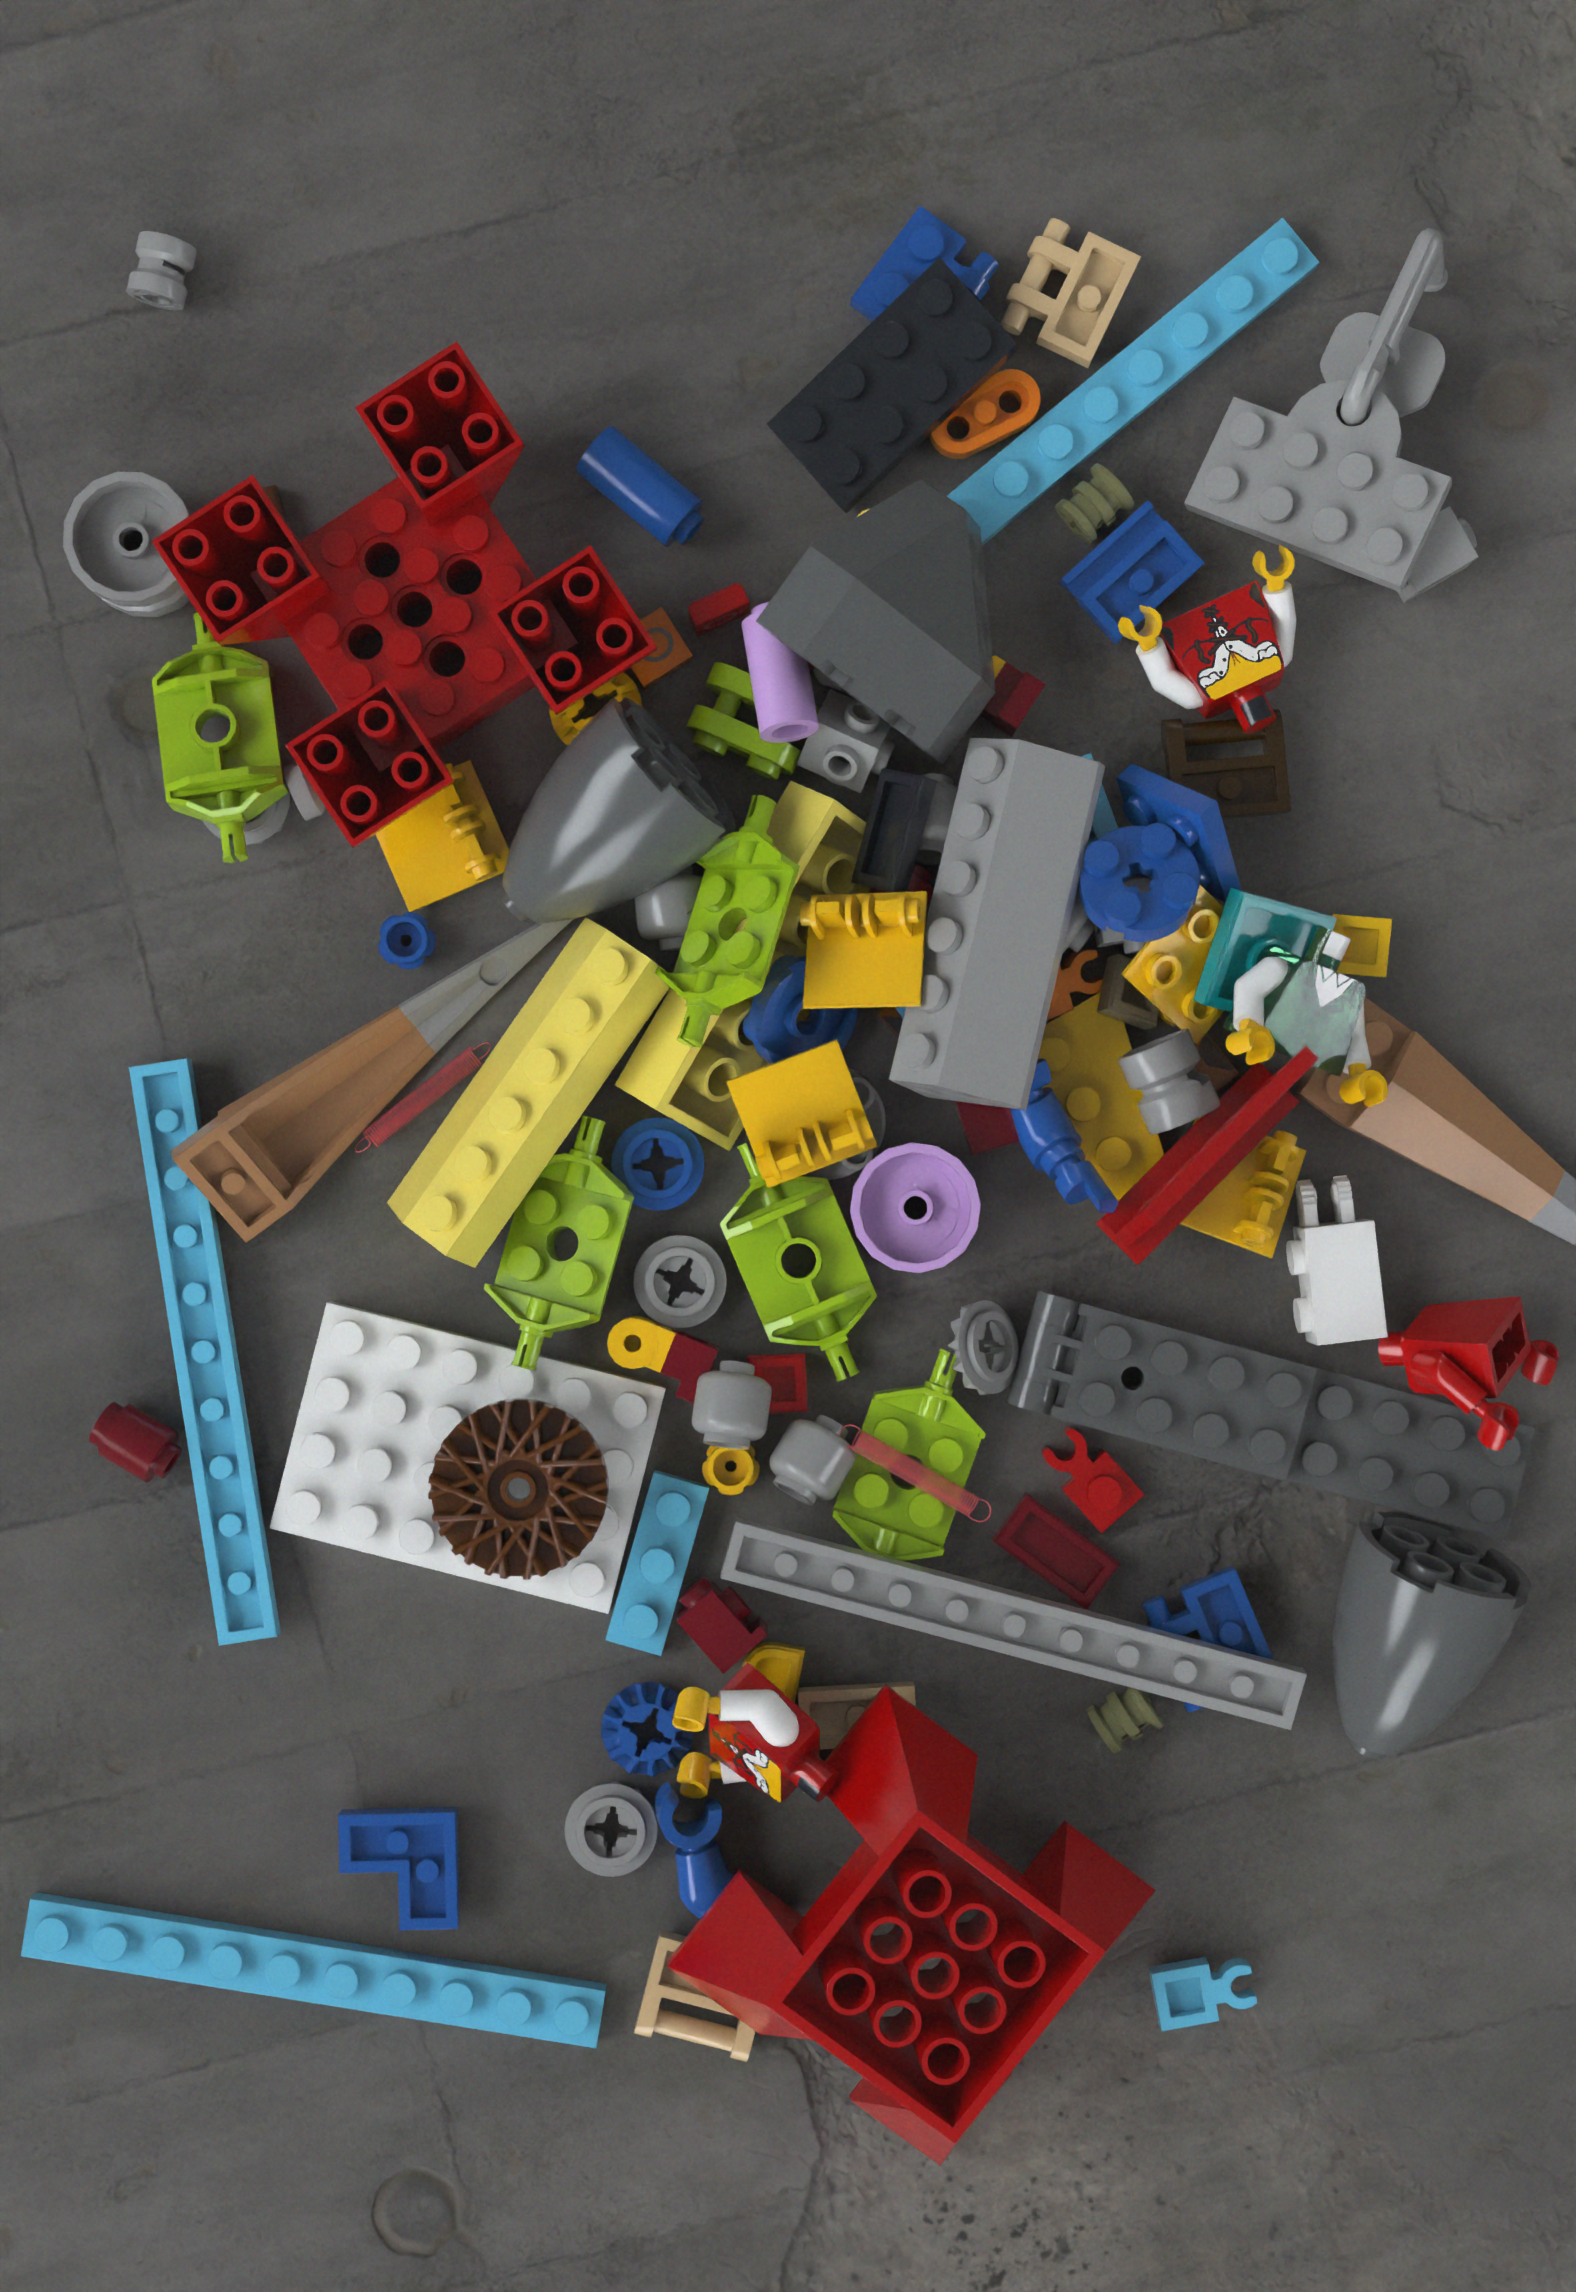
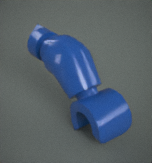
[1010,1058,1118,1213]
[654,1781,735,1919]

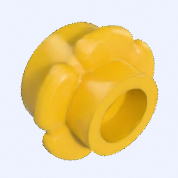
[702,1445,760,1496]

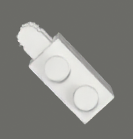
[1286,1175,1388,1345]

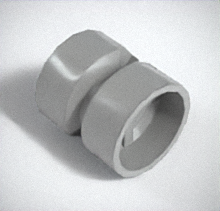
[1117,1029,1221,1135]

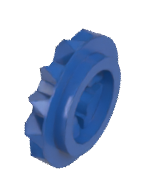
[611,1117,705,1211]
[601,1682,694,1777]

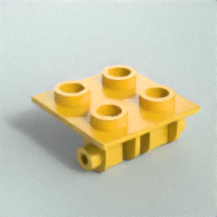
[376,760,509,912]
[1121,885,1225,1044]
[799,891,927,1009]
[726,1039,878,1188]
[1180,1117,1307,1258]

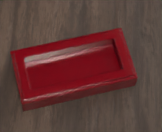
[991,1492,1121,1610]

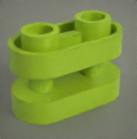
[686,662,820,781]

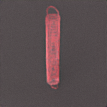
[355,1043,491,1152]
[839,1424,991,1522]

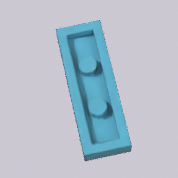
[605,1470,710,1656]

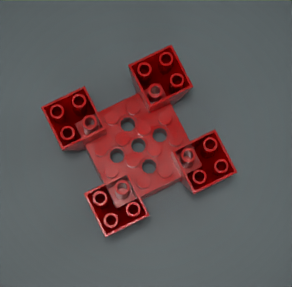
[151,341,658,848]
[666,1684,1156,2166]

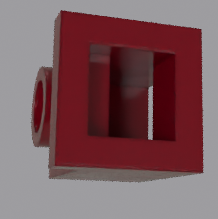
[676,1576,768,1674]

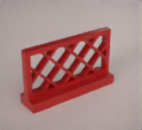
[1096,1046,1319,1265]

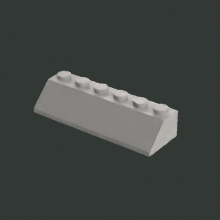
[889,738,1105,1110]

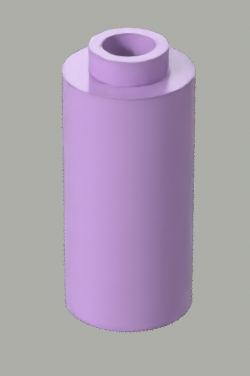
[741,602,819,743]

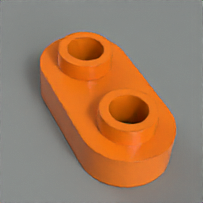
[929,369,1041,459]

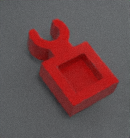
[1041,1426,1145,1534]

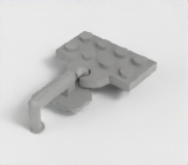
[1184,228,1452,593]

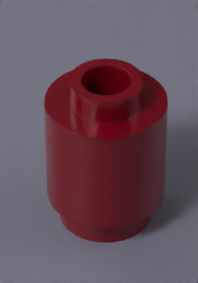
[89,1402,182,1483]

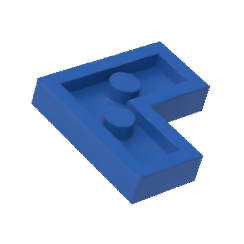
[1116,764,1241,902]
[338,1807,460,1931]

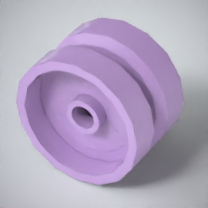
[850,1142,981,1273]

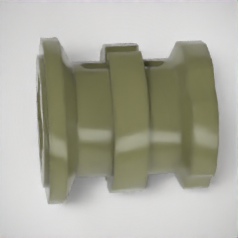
[1055,463,1134,544]
[1086,1687,1164,1754]

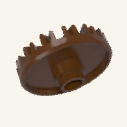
[428,1398,609,1580]

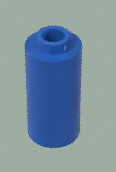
[576,426,705,547]

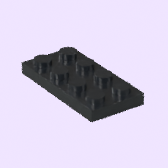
[767,257,1020,513]

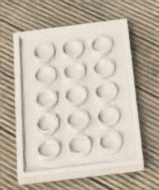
[270,1301,667,1614]

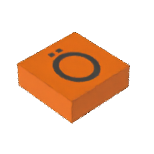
[630,607,693,690]

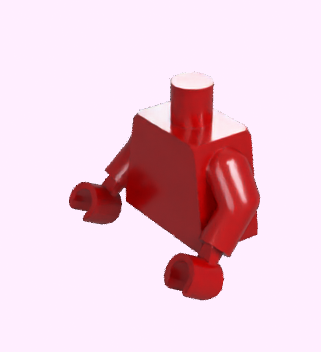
[1378,1296,1560,1451]

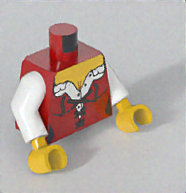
[1118,545,1296,734]
[672,1662,839,1802]

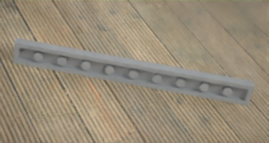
[720,1517,1307,1730]

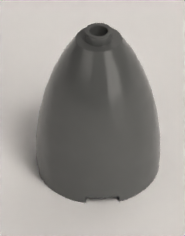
[502,697,736,924]
[1333,1512,1531,1759]

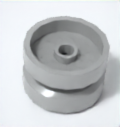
[63,471,194,617]

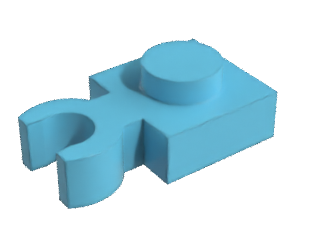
[1148,1957,1257,2031]

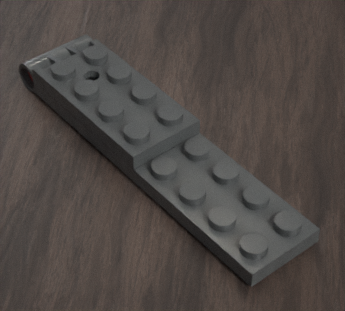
[1007,1290,1536,1540]

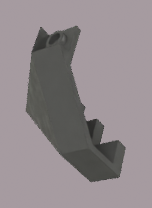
[756,478,996,764]

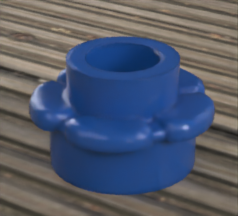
[378,912,436,970]

